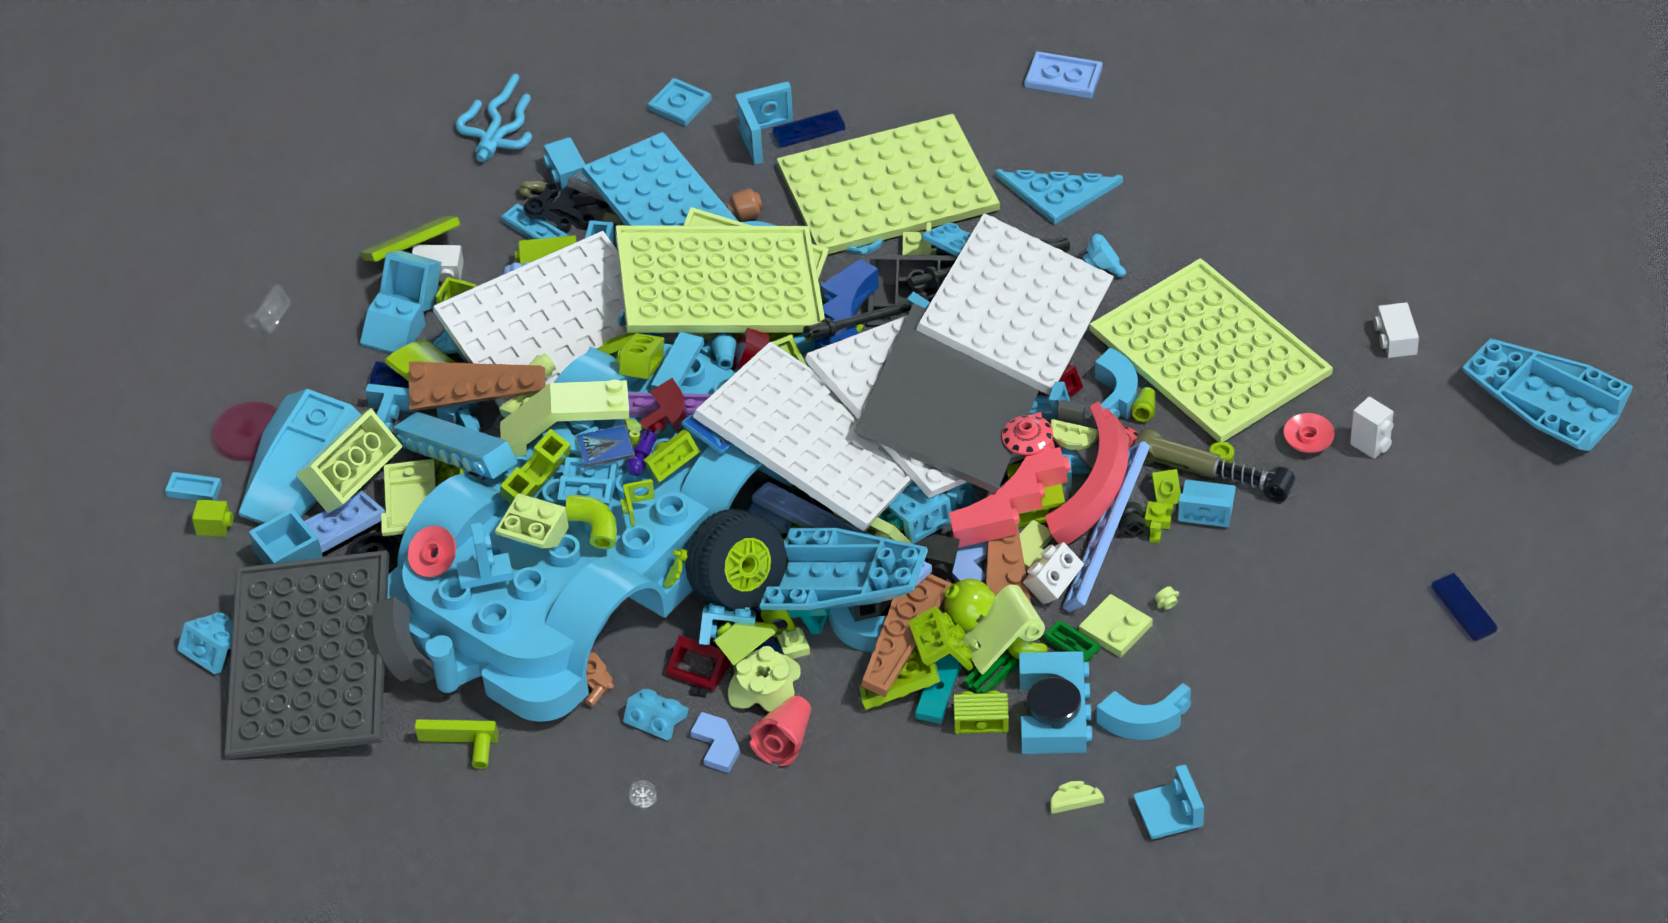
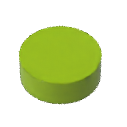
[1209,442,1234,463]

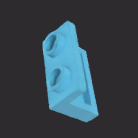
[623,689,689,740]

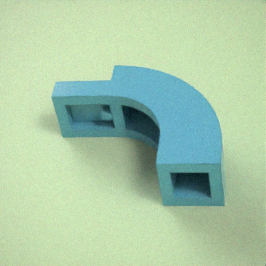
[1095,347,1138,426]
[828,607,887,653]
[1096,683,1191,740]

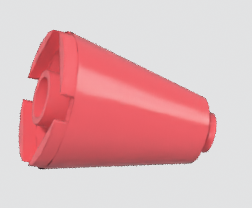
[749,696,811,766]

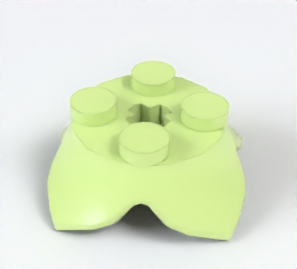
[728,646,801,712]

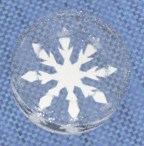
[629,781,657,808]

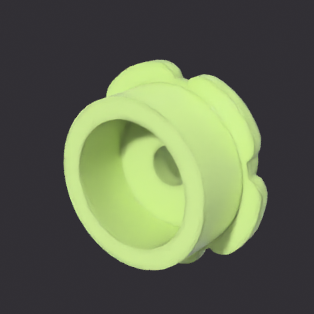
[1154,586,1179,610]

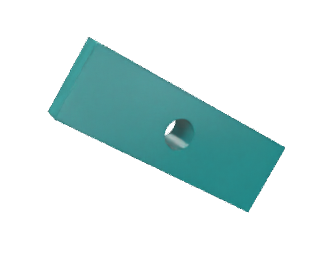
[915,654,962,724]

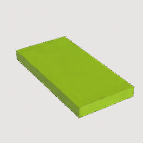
[360,216,460,262]

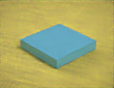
[647,78,712,127]

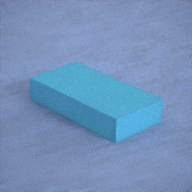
[165,472,222,501]

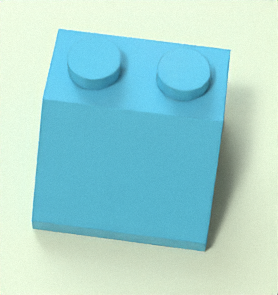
[360,293,426,354]

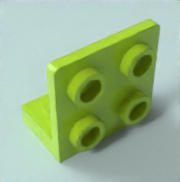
[908,606,974,671]

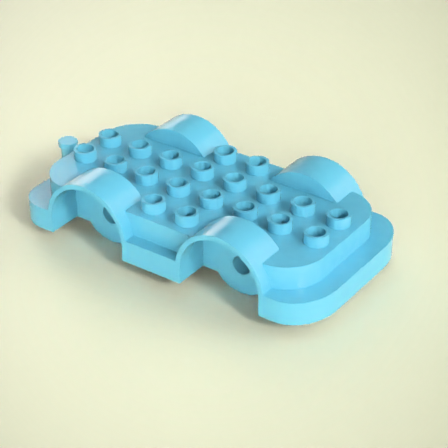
[387,343,794,722]

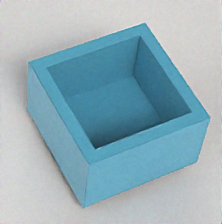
[380,250,442,311]
[249,508,323,565]

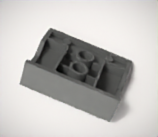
[868,254,958,326]

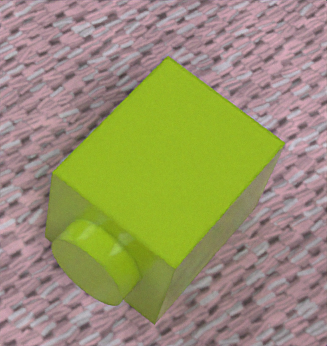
[192,500,234,537]

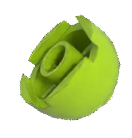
[944,578,995,632]

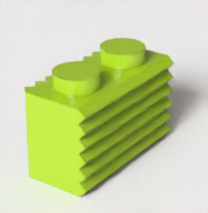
[954,690,1009,734]

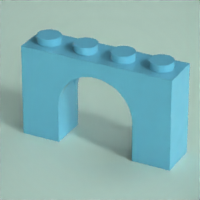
[1019,651,1092,754]

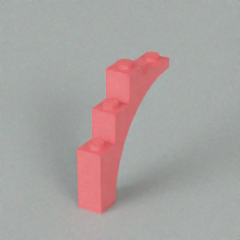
[949,412,1071,548]

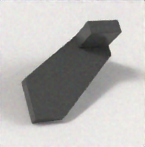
[1058,399,1099,472]

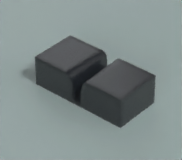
[689,686,708,698]

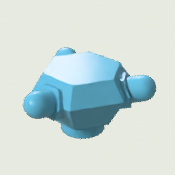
[1082,234,1126,278]

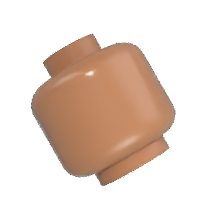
[727,188,763,222]

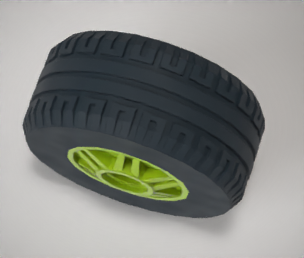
[685,509,786,611]

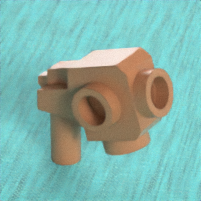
[585,652,614,707]

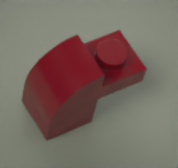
[730,328,770,373]
[639,378,687,437]

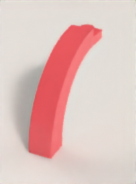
[1045,401,1129,545]

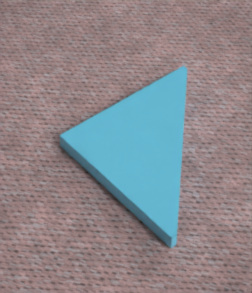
[995,169,1123,225]

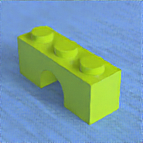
[500,429,571,504]

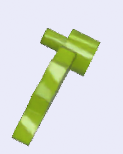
[623,418,642,448]
[662,548,688,587]

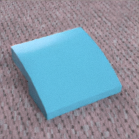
[557,457,618,505]

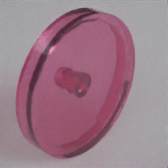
[213,401,277,461]

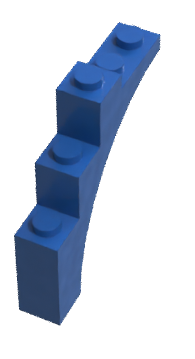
[815,259,879,350]

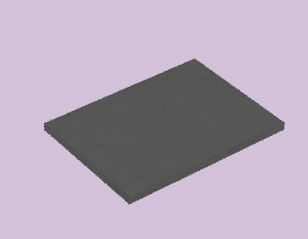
[854,303,1039,494]
[224,550,389,759]

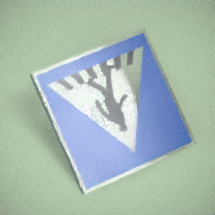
[575,425,635,468]

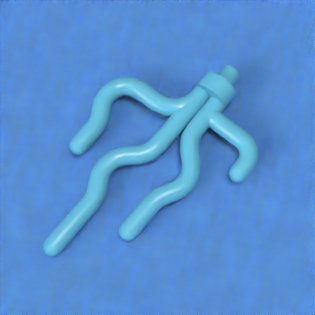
[455,73,532,162]

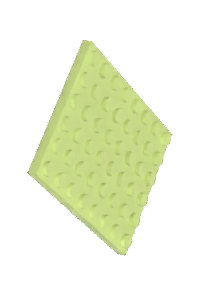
[777,114,1000,254]
[615,226,825,333]
[1090,258,1333,442]

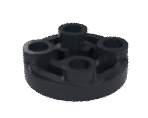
[1027,677,1081,729]

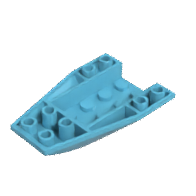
[1462,338,1633,451]
[239,389,360,524]
[759,528,928,610]

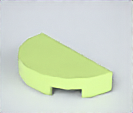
[1051,419,1099,450]
[1050,781,1104,814]

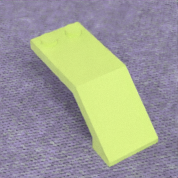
[500,380,629,456]
[381,459,437,536]

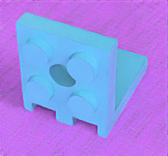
[735,81,793,165]

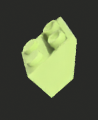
[495,493,569,549]

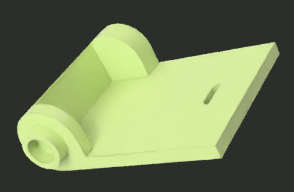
[963,585,1045,674]

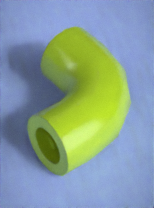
[566,495,617,549]

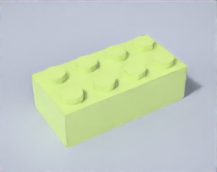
[296,408,403,513]

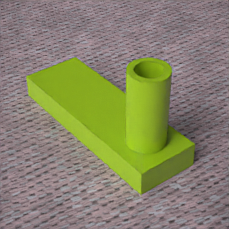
[415,719,499,769]

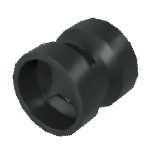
[1120,502,1147,538]

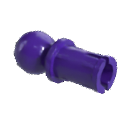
[626,430,657,476]

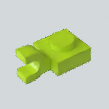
[1145,501,1174,543]

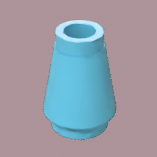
[712,333,737,370]

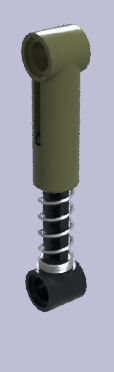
[1133,429,1295,503]

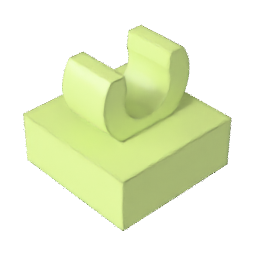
[777,627,810,659]

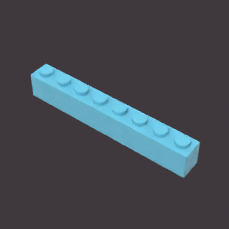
[393,412,518,479]

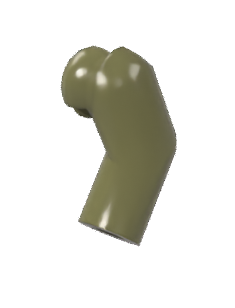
[519,180,554,197]

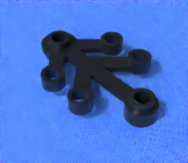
[523,178,609,233]

